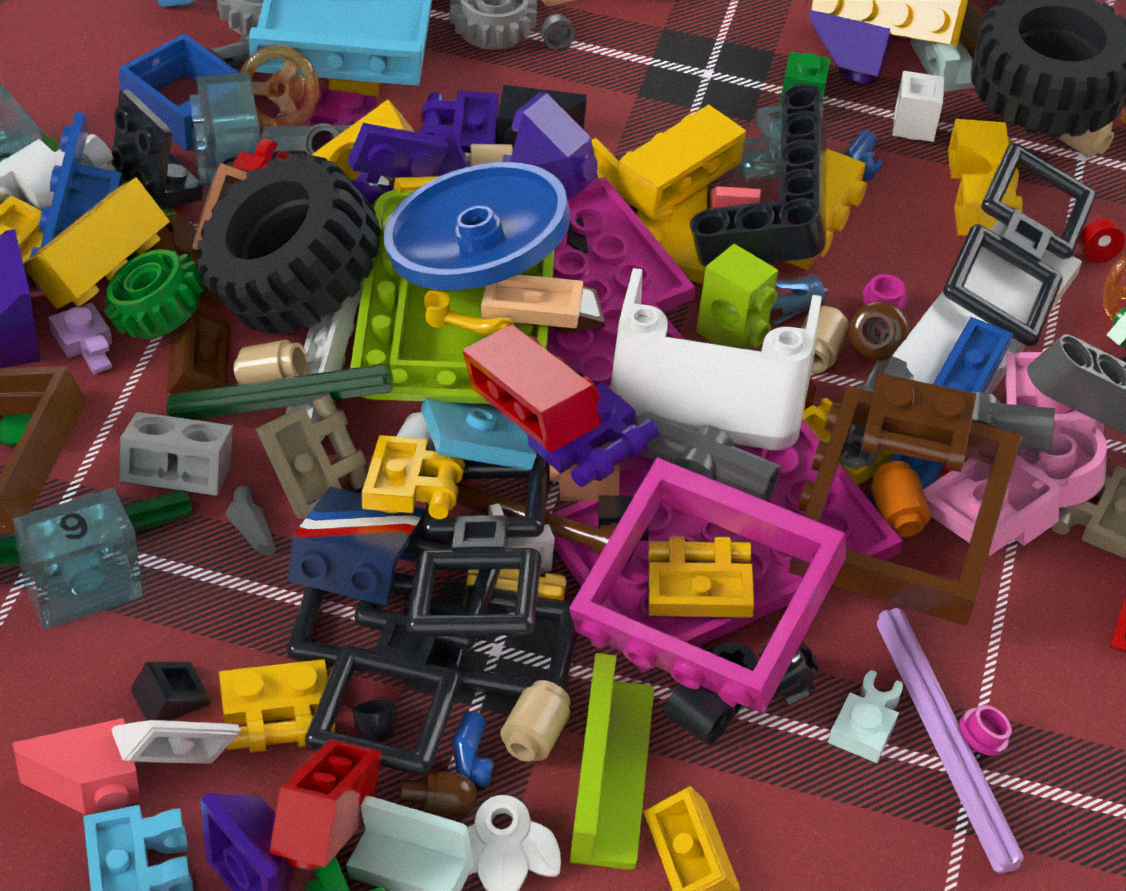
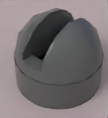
[541,14,575,50]

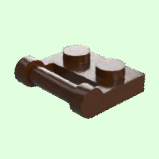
[861,373,977,472]

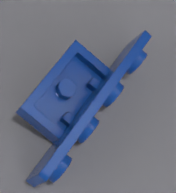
[30,112,123,291]

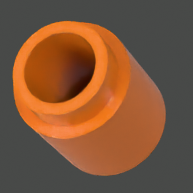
[871,461,931,538]

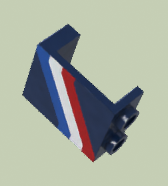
[287,486,425,606]

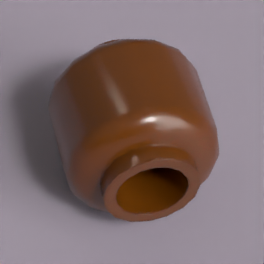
[849,301,913,361]

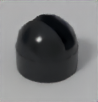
[353,700,397,743]

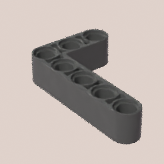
[1027,334,1126,434]

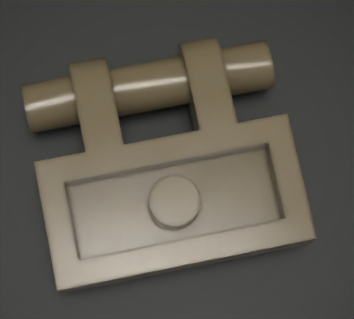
[256,393,367,519]
[1051,465,1126,559]

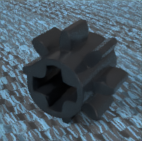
[759,642,820,706]

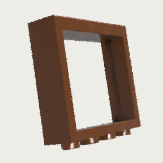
[0,366,86,534]
[789,386,1022,626]

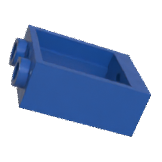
[118,33,252,151]

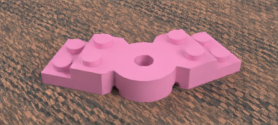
[923,352,1107,556]

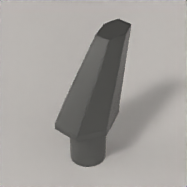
[225,486,276,556]

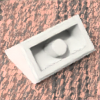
[112,720,241,764]

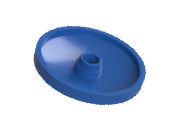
[384,162,571,290]

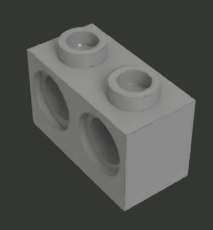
[119,412,233,495]

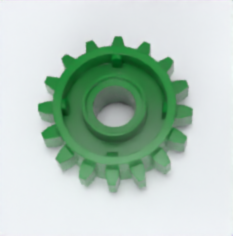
[104,249,204,339]

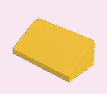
[643,786,741,891]

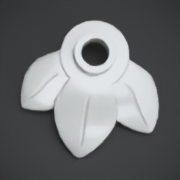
[468,795,561,891]

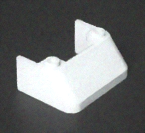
[610,268,822,450]

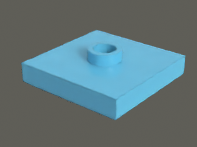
[421,398,537,470]

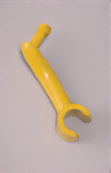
[424,289,514,335]

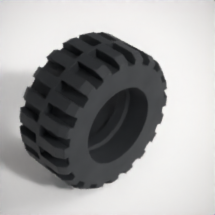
[970,0,1126,137]
[197,154,380,334]

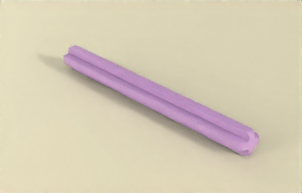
[877,608,1023,874]

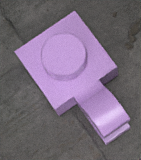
[48,302,112,374]

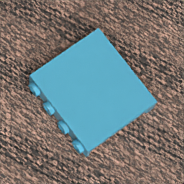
[249,0,433,86]

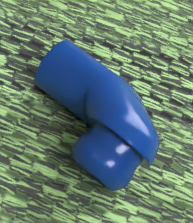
[844,130,882,180]
[452,711,494,788]

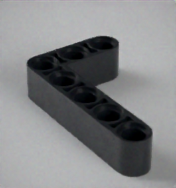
[690,83,826,267]

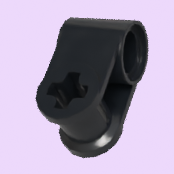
[664,642,756,745]

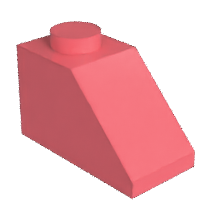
[13,718,140,815]

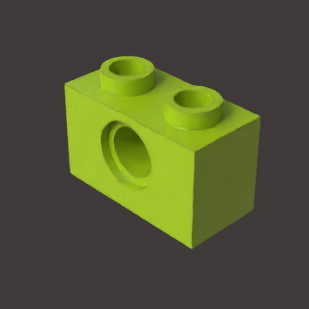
[696,244,778,350]

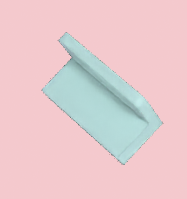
[910,39,974,92]
[346,796,474,891]

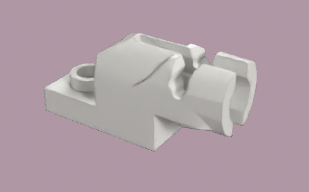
[0,134,116,210]

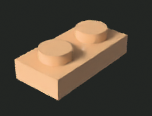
[481,274,583,329]

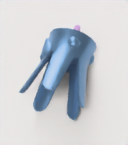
[771,275,829,326]

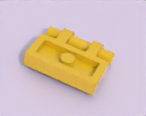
[362,435,465,519]
[648,536,754,618]
[219,659,335,753]

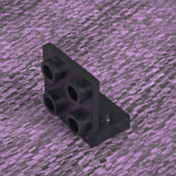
[110,89,204,209]

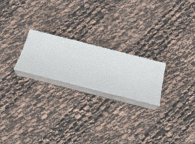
[892,221,1082,394]

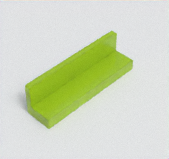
[570,653,654,870]

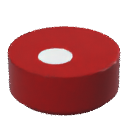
[1078,219,1126,263]

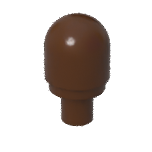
[399,771,477,817]

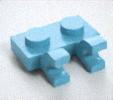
[83,805,194,891]

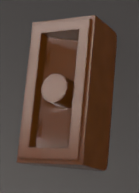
[167,310,229,394]

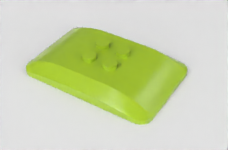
[350,190,555,404]

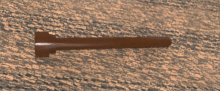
[428,476,636,566]

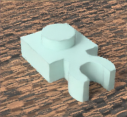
[828,670,903,763]

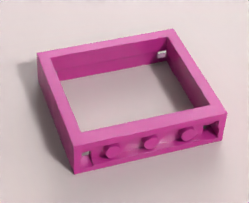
[569,458,846,714]

